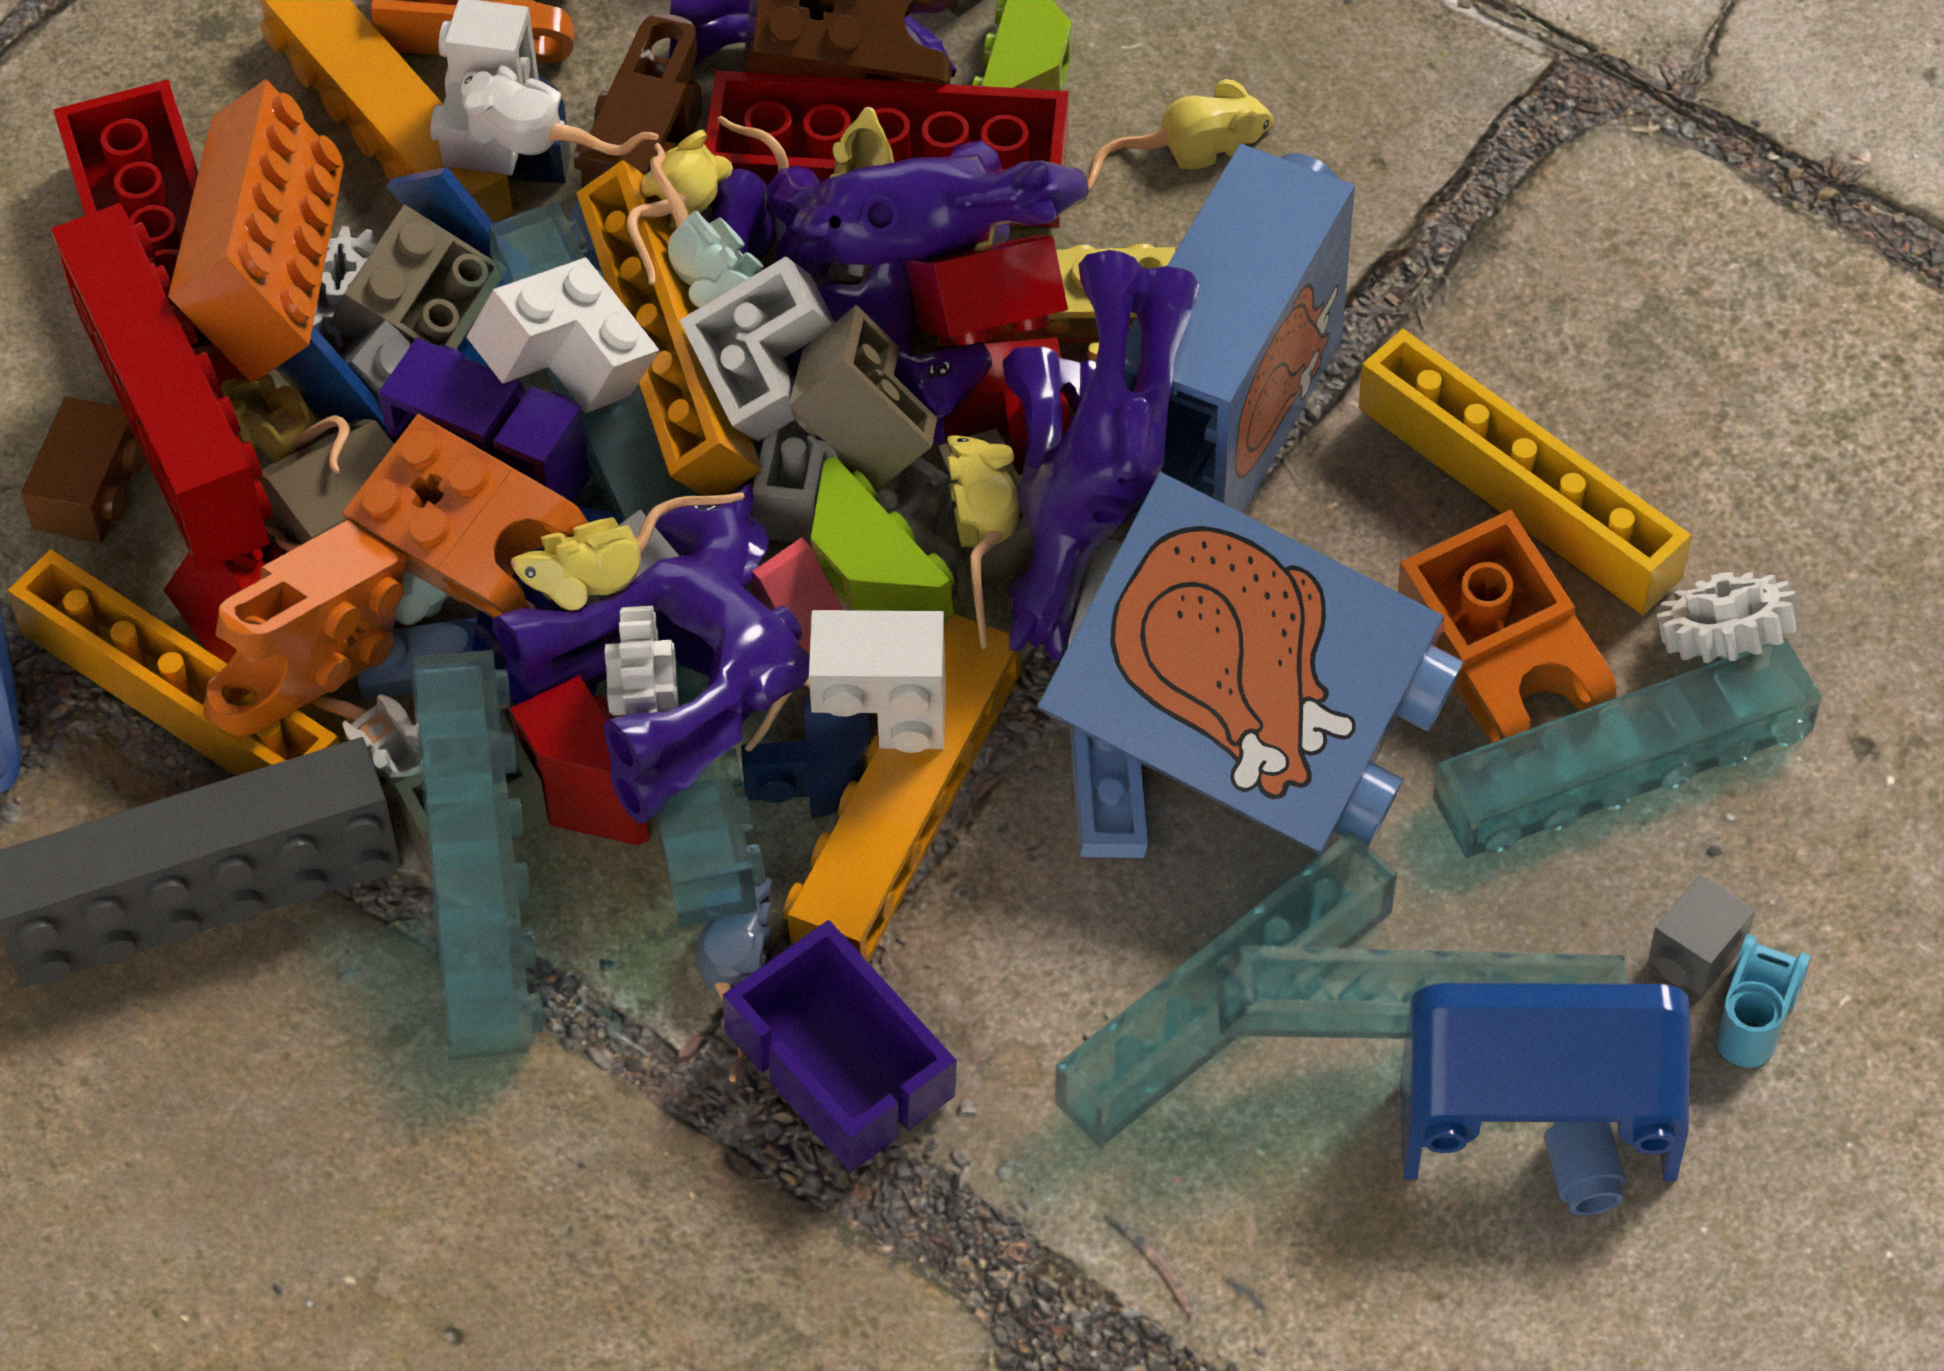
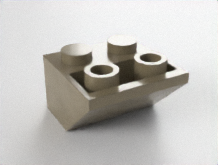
[329,204,508,350]
[254,418,394,545]

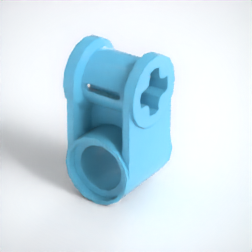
[1716,934,1812,1068]

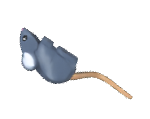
[696,878,773,1082]

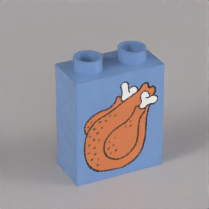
[1124,143,1355,519]
[1038,472,1464,859]

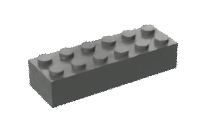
[0,737,401,989]

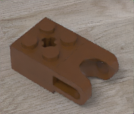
[743,0,955,84]
[574,14,703,189]

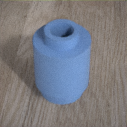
[1543,1122,1626,1216]

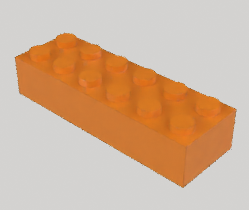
[168,79,344,384]

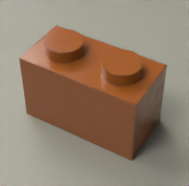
[21,396,145,543]

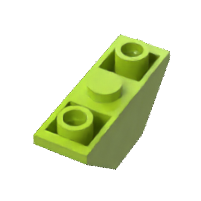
[972,0,1072,91]
[811,455,955,621]

